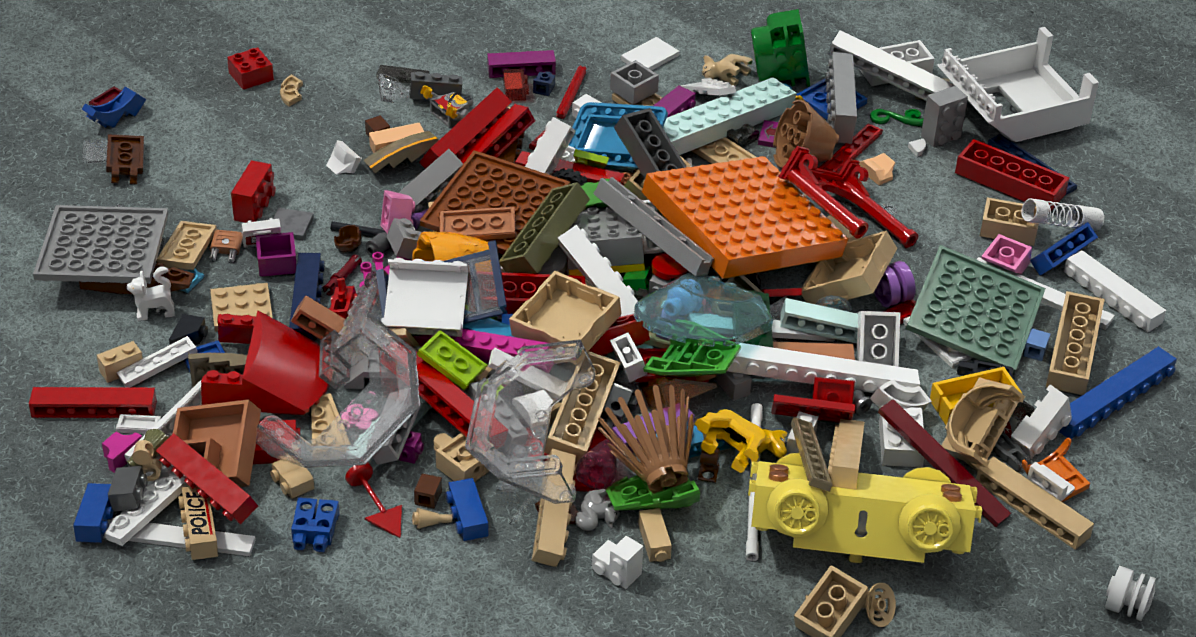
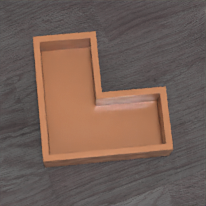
[173,400,261,487]

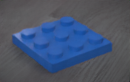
[796,79,868,120]

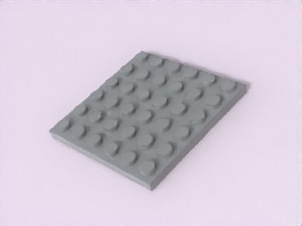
[33,205,168,283]

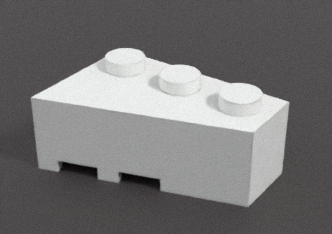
[1011,385,1072,458]

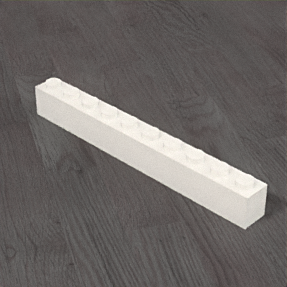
[727,342,920,393]

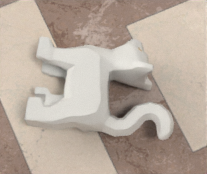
[127,267,175,321]

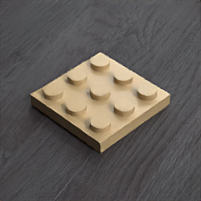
[210,283,272,332]

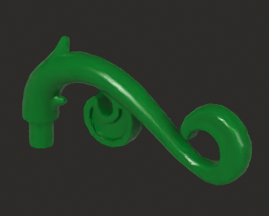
[870,109,924,127]

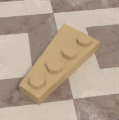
[311,393,352,463]

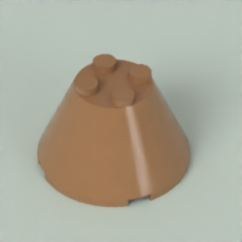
[773,100,839,168]

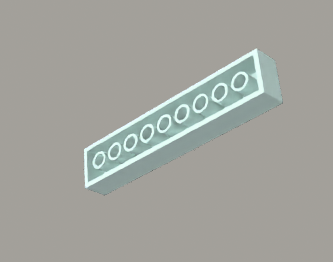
[663,78,796,155]

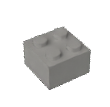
[610,60,659,105]

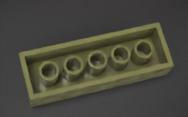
[499,182,590,274]

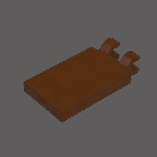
[106,134,144,184]

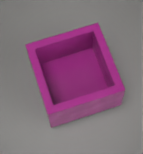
[256,232,297,277]

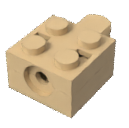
[434,433,495,482]

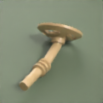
[805,583,896,627]

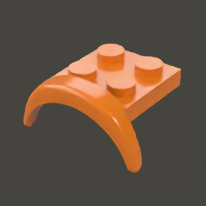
[1022,438,1090,502]

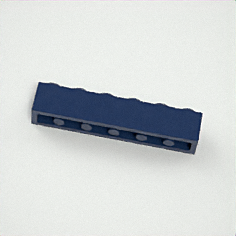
[289,253,325,340]

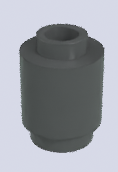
[366,232,391,256]

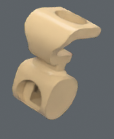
[132,440,163,481]

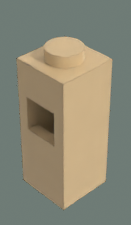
[638,508,672,562]

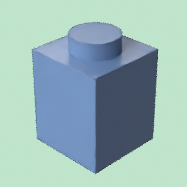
[1023,329,1051,361]

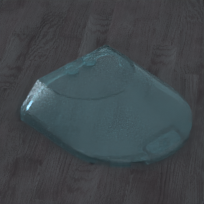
[634,273,773,346]

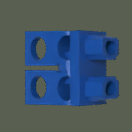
[291,497,340,552]

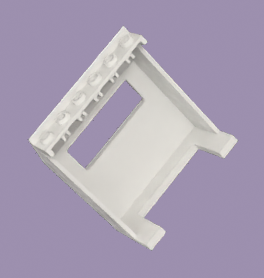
[937,27,1099,142]

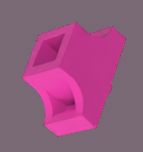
[102,431,142,473]

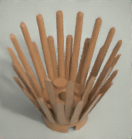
[598,385,695,493]

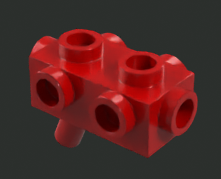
[328,278,360,323]

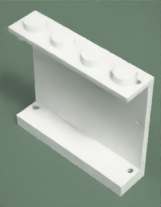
[381,258,469,337]

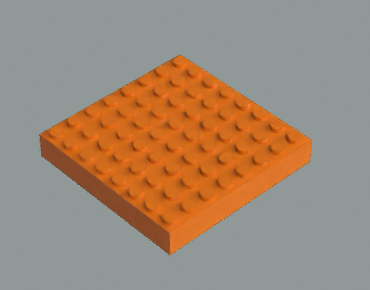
[641,156,848,279]

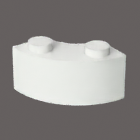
[870,379,932,412]

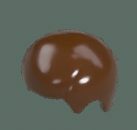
[334,225,362,252]

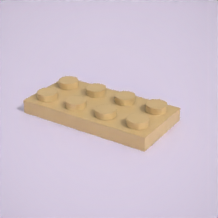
[157,221,217,270]

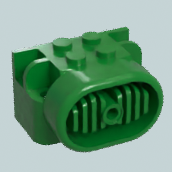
[751,9,810,87]

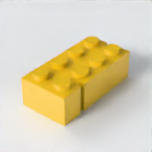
[930,367,1022,425]

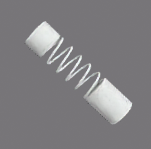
[1021,198,1104,231]

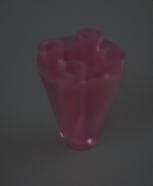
[576,439,618,490]

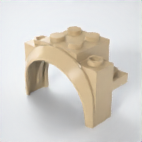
[941,377,1025,471]

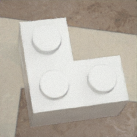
[592,536,643,589]

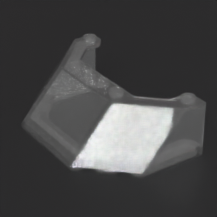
[256,312,420,468]
[465,339,596,504]

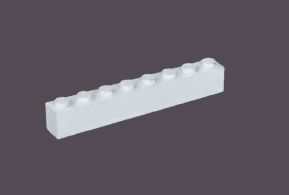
[828,31,955,101]

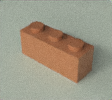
[291,296,356,351]

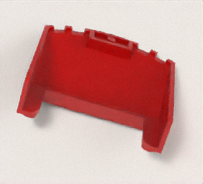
[201,310,331,415]

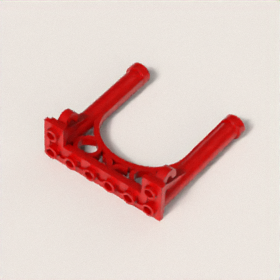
[778,146,918,248]

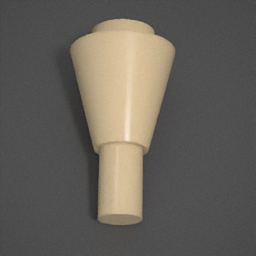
[412,508,452,529]

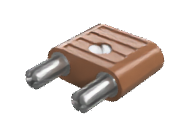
[210,230,243,263]

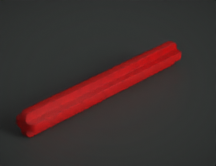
[556,65,587,119]

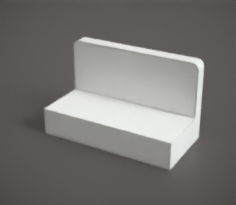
[1027,462,1075,501]

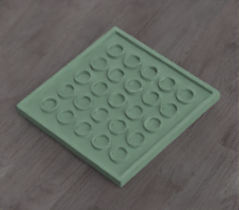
[905,245,1046,374]

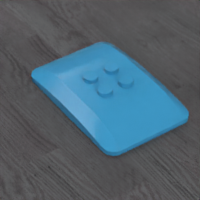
[568,102,668,169]

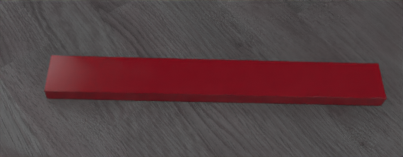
[878,399,1012,527]

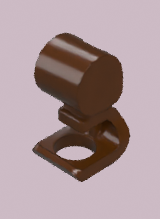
[698,448,720,483]

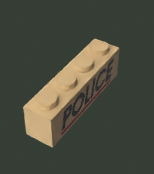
[178,487,218,560]

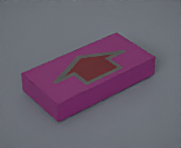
[758,120,779,148]

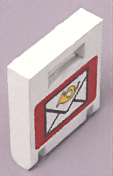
[242,218,281,248]

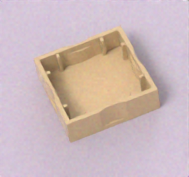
[802,231,897,306]
[509,271,622,363]

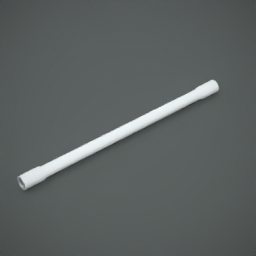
[746,403,763,561]

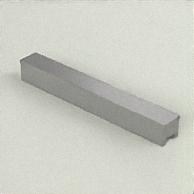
[593,177,714,276]

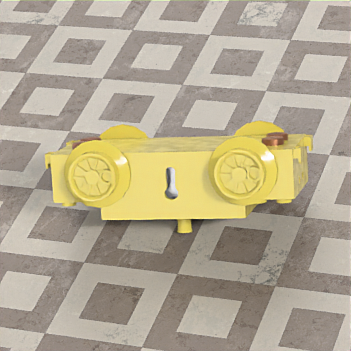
[748,453,982,563]

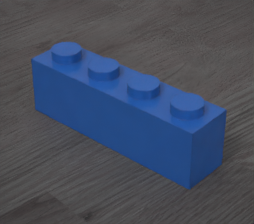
[1030,222,1098,275]

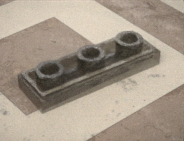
[376,65,430,83]

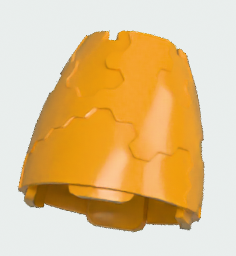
[412,232,493,286]

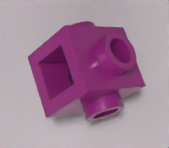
[398,431,424,464]

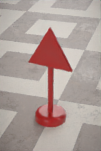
[345,462,402,538]

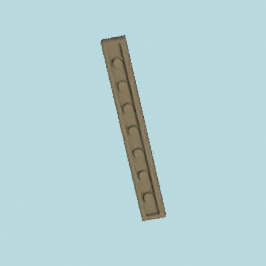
[791,417,832,492]

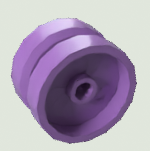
[874,261,916,307]

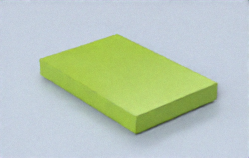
[416,330,487,390]

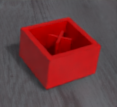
[227,47,274,90]

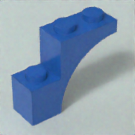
[82,86,146,128]

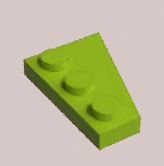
[573,149,609,169]

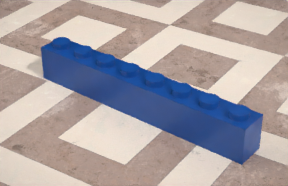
[1058,346,1177,439]

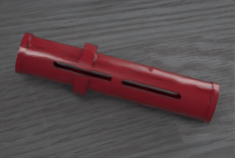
[323,254,362,296]

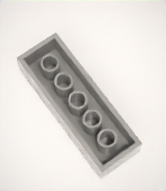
[825,52,857,144]

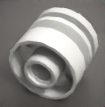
[1105,566,1156,621]

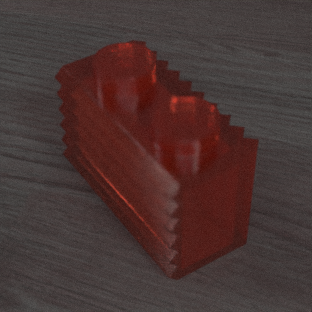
[503,69,529,101]

